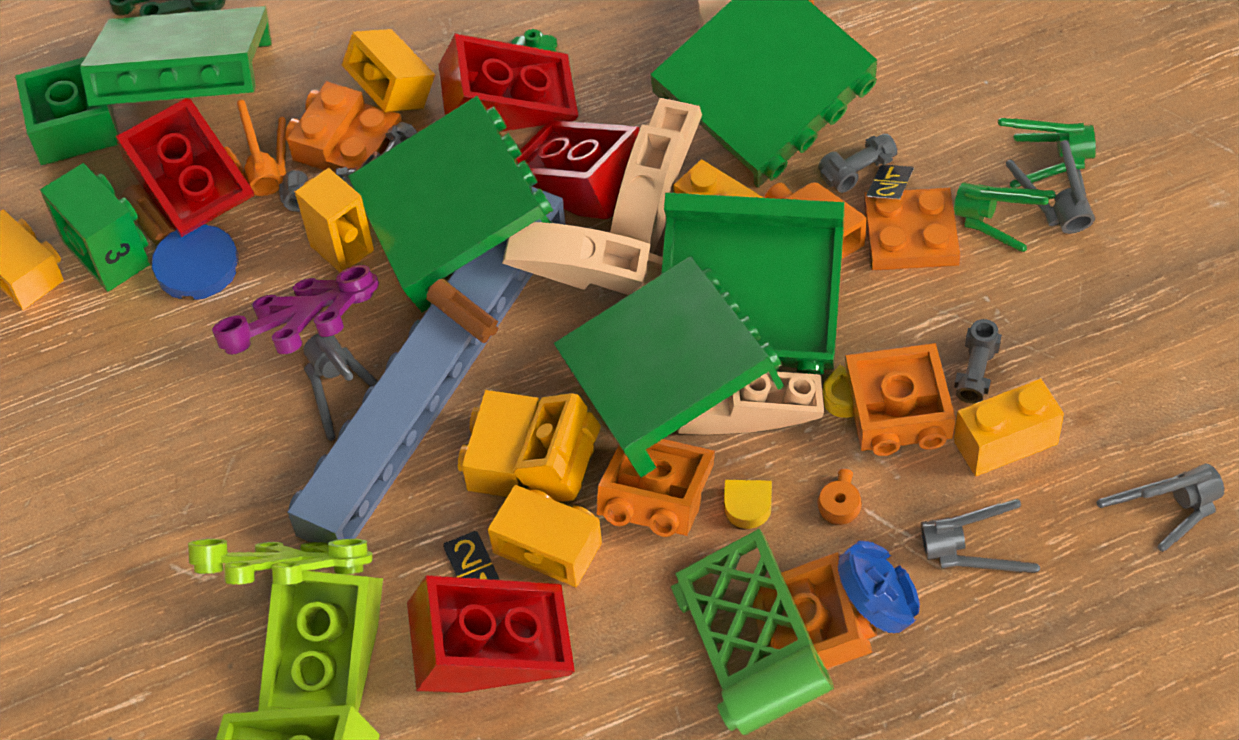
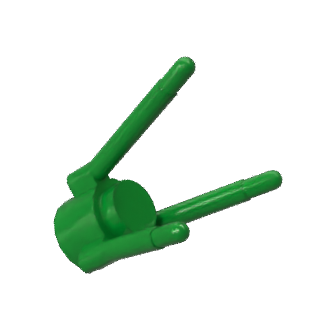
[997,118,1096,188]
[954,182,1056,252]

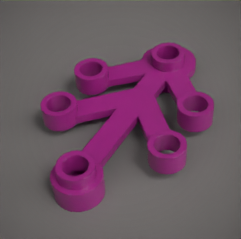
[212,265,379,355]

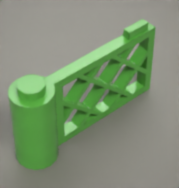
[671,529,834,736]

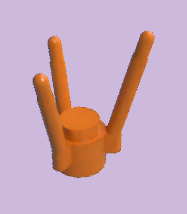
[224,99,286,196]

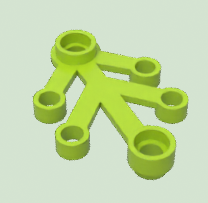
[188,539,373,585]

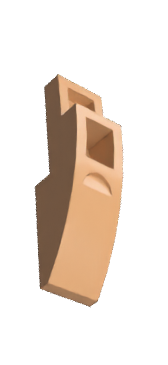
[610,98,702,254]
[502,222,663,295]
[678,372,824,435]

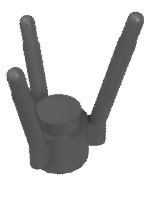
[1006,140,1095,234]
[303,334,378,441]
[1096,463,1225,552]
[921,499,1040,573]

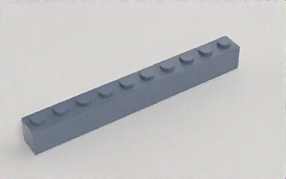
[288,187,566,543]

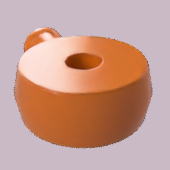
[817,469,862,525]

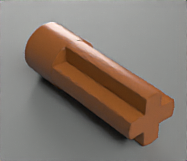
[121,184,175,247]
[427,279,499,343]

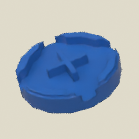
[152,224,239,300]
[838,541,920,633]

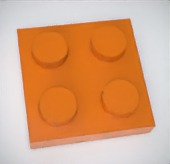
[864,188,960,270]

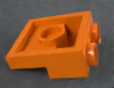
[285,81,402,174]
[845,343,955,456]
[597,439,715,537]
[753,552,877,669]

